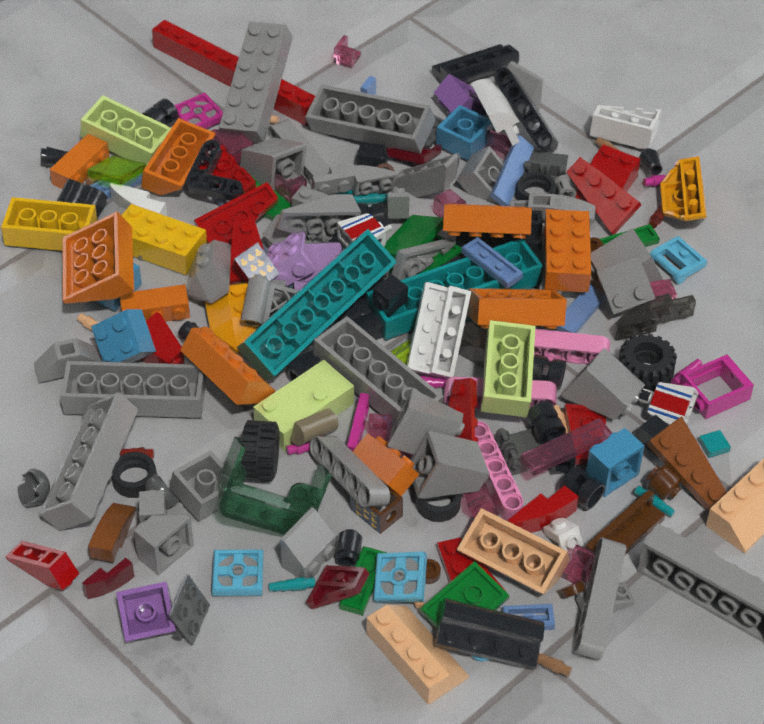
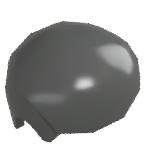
[18,468,50,507]
[145,473,179,509]

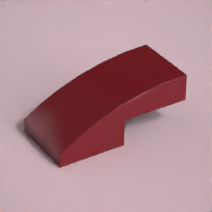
[82,557,135,599]

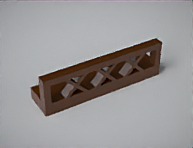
[583,489,666,568]

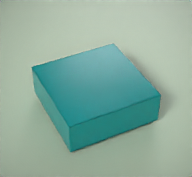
[698,430,731,458]

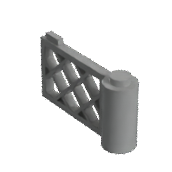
[240,274,329,341]

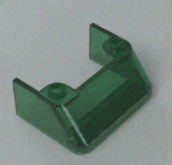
[218,436,332,535]

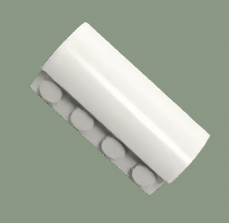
[471,79,520,146]
[407,282,471,379]

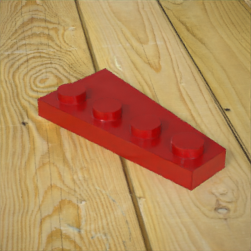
[566,157,641,235]
[194,182,278,244]

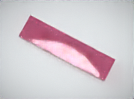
[520,418,612,476]

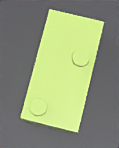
[80,95,171,168]
[481,320,536,417]
[253,360,354,451]

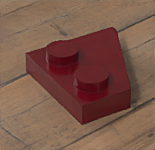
[387,144,442,165]
[306,565,369,609]

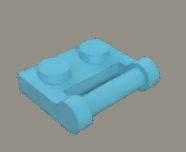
[650,236,707,284]

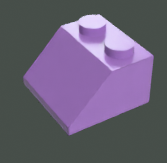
[434,74,487,115]
[116,581,176,642]

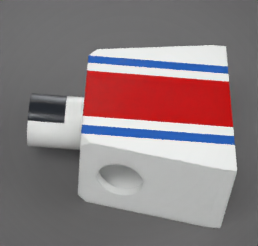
[337,213,392,247]
[639,382,699,425]

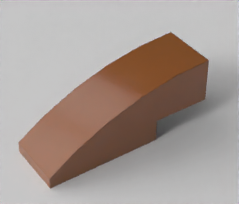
[88,503,137,562]

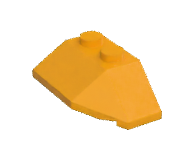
[660,156,707,221]
[205,282,256,353]

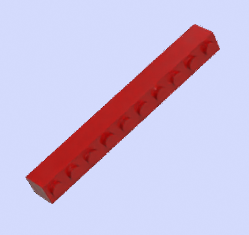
[152,19,315,126]

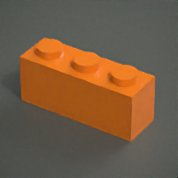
[49,134,110,189]
[120,284,190,322]
[352,433,419,496]

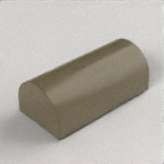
[290,408,339,446]

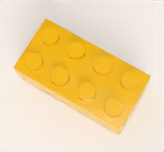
[1,197,98,251]
[121,204,207,275]

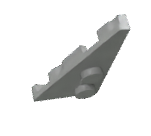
[392,238,455,280]

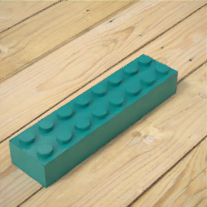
[236,229,397,381]
[366,238,543,340]

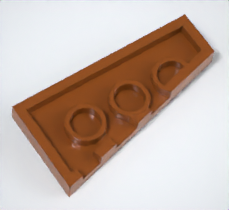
[647,416,727,512]

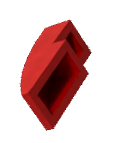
[508,485,579,533]

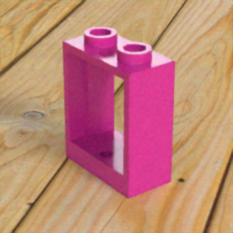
[680,354,754,419]

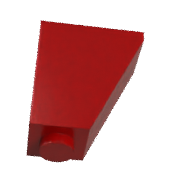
[140,312,185,364]

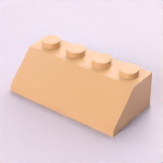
[706,459,764,554]
[457,508,570,595]
[366,605,469,705]

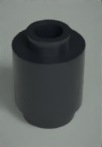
[335,529,362,567]

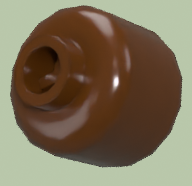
[645,465,681,500]

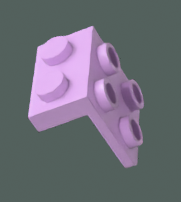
[267,231,315,286]
[294,242,342,290]

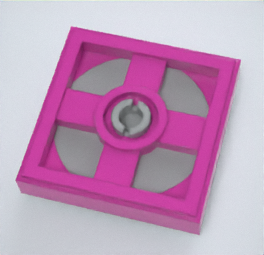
[174,92,223,129]

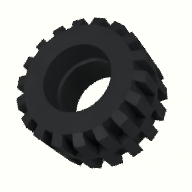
[618,334,677,392]
[240,420,280,481]

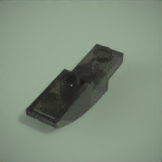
[613,293,696,341]

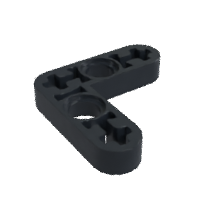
[186,140,245,201]

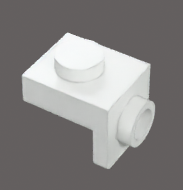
[543,517,583,555]

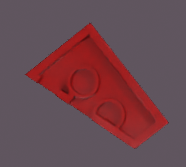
[229,217,264,285]

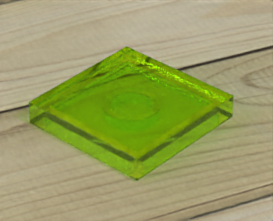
[87,155,146,185]

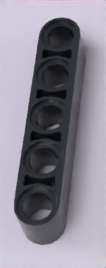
[494,67,558,153]

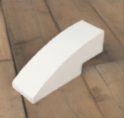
[110,182,167,216]

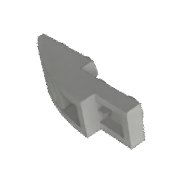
[311,165,397,196]
[510,193,596,223]

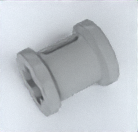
[554,175,576,198]

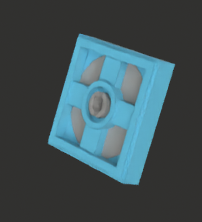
[212,550,264,596]
[374,551,427,603]

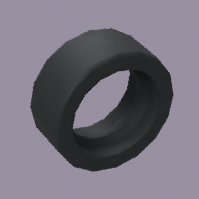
[516,172,556,200]
[111,452,157,498]
[416,494,461,522]

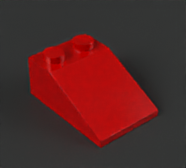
[575,144,640,202]

